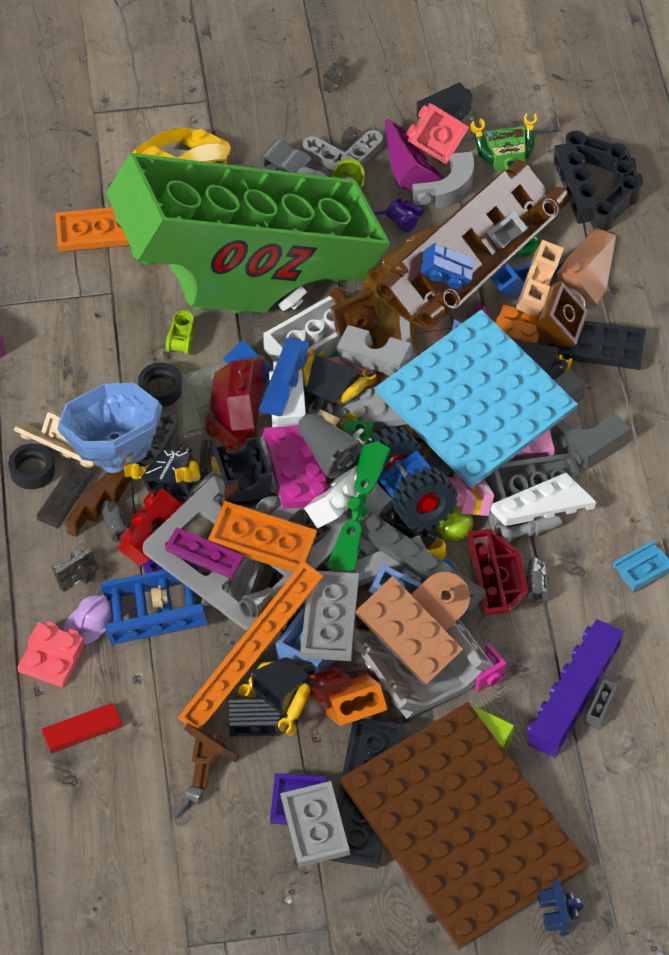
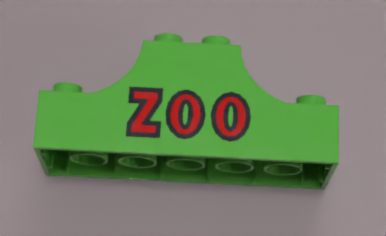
[106,153,390,313]

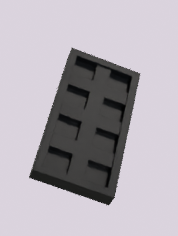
[550,321,646,370]

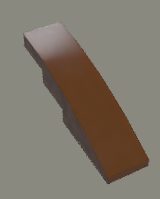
[65,470,132,537]

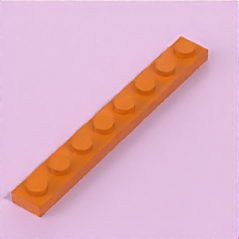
[177,561,323,729]

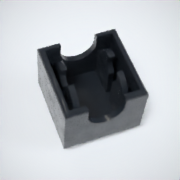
[211,436,272,503]

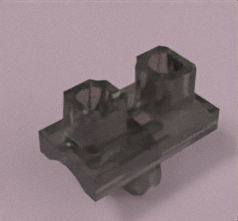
[52,547,99,592]

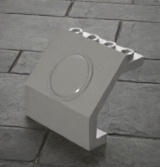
[353,619,494,719]

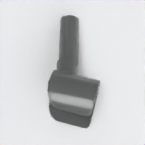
[172,786,204,818]

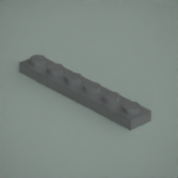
[355,512,486,612]

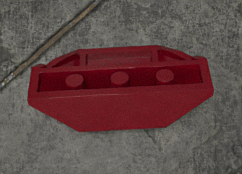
[209,355,265,434]
[467,529,528,616]

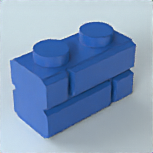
[421,243,474,289]

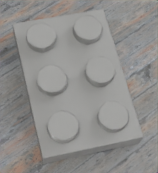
[280,781,350,867]

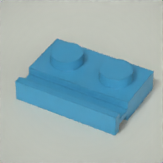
[613,540,669,592]

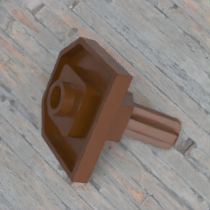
[330,288,380,339]
[184,723,239,790]

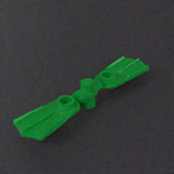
[327,441,390,573]

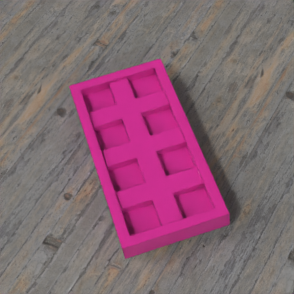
[263,425,329,509]

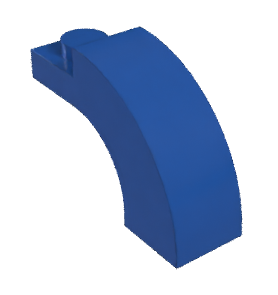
[490,259,563,297]

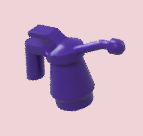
[373,198,425,232]

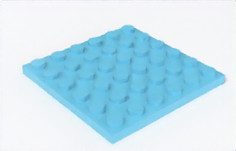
[375,310,578,489]

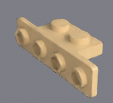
[14,411,96,468]

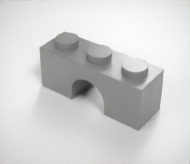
[337,325,414,376]

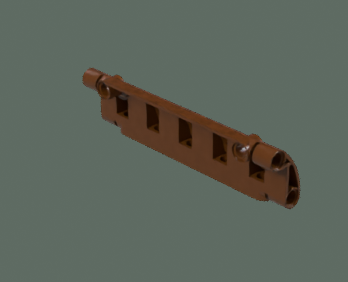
[376,160,570,329]

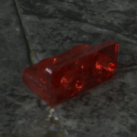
[205,414,257,451]
[309,667,353,709]

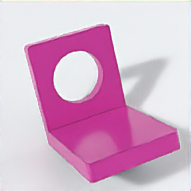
[475,642,507,692]

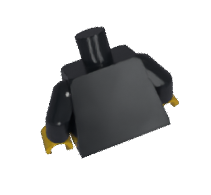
[515,340,572,380]

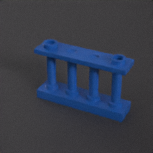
[100,563,208,645]

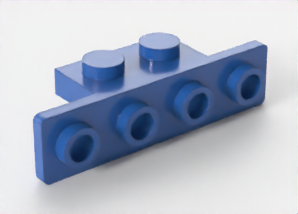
[260,338,309,417]

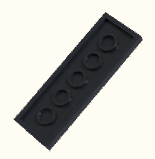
[328,718,404,869]

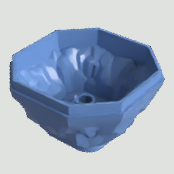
[57,383,162,473]

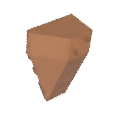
[557,228,616,307]

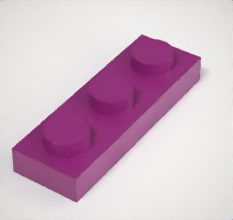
[165,527,243,579]

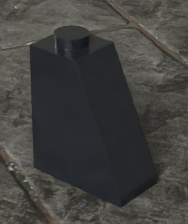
[416,82,473,122]

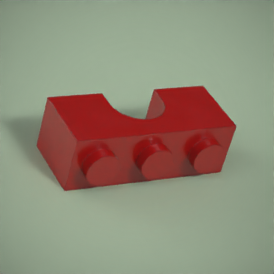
[117,488,182,566]

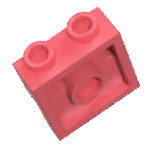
[407,103,469,164]
[17,622,85,688]

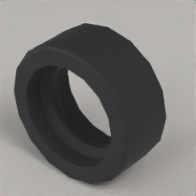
[138,362,182,407]
[8,443,55,490]

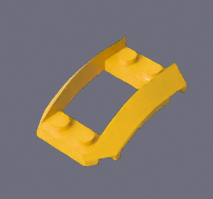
[132,128,231,164]

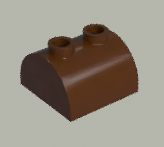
[537,281,588,347]

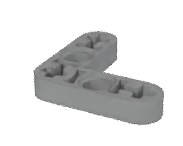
[303,130,383,171]

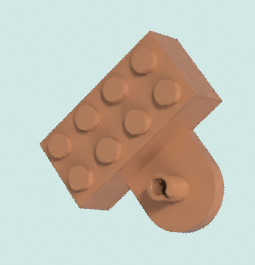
[355,572,470,686]

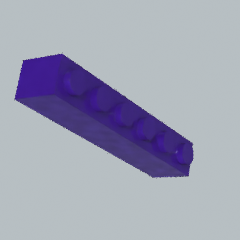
[526,619,623,758]

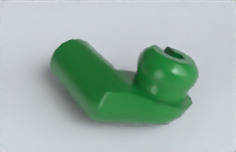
[513,236,539,257]

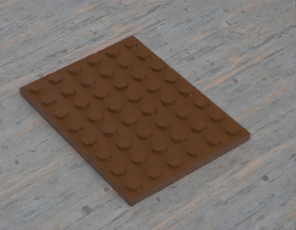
[340,702,589,950]

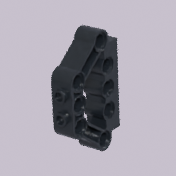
[553,130,643,231]

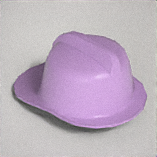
[64,595,114,645]

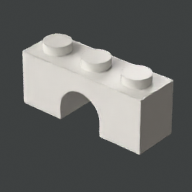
[304,466,369,528]

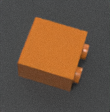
[320,674,387,726]

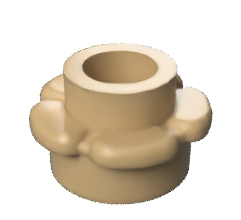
[151,585,168,609]

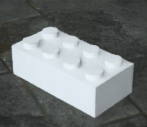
[263,296,340,365]

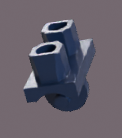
[538,880,584,936]

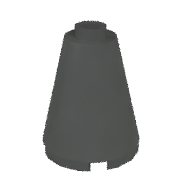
[298,413,363,479]

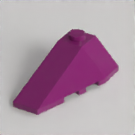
[385,118,444,191]

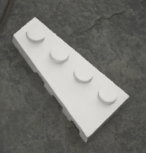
[491,473,596,526]

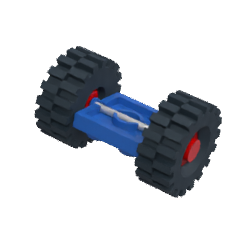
[365,426,458,532]

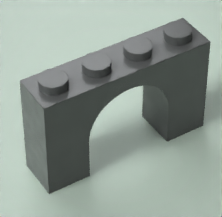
[550,370,632,470]

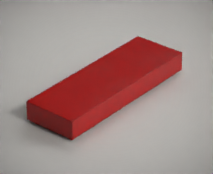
[41,703,122,753]

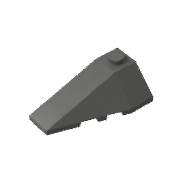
[485,453,580,503]

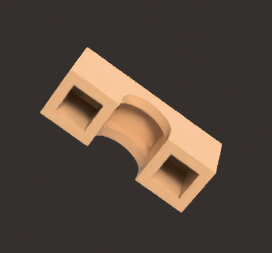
[516,240,564,317]

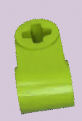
[166,310,195,355]

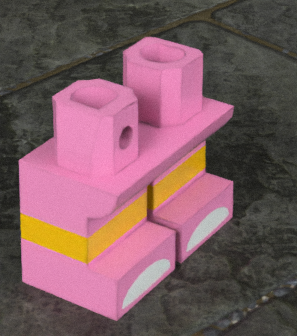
[447,472,494,516]

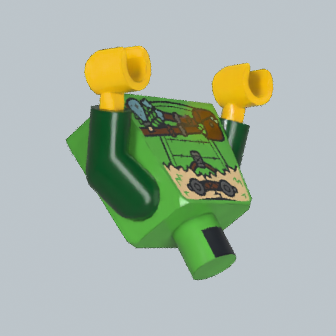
[470,113,537,171]

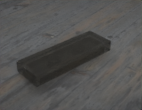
[37,463,93,528]

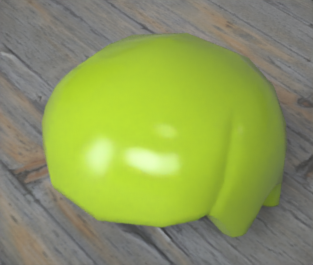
[332,158,365,189]
[435,506,474,541]

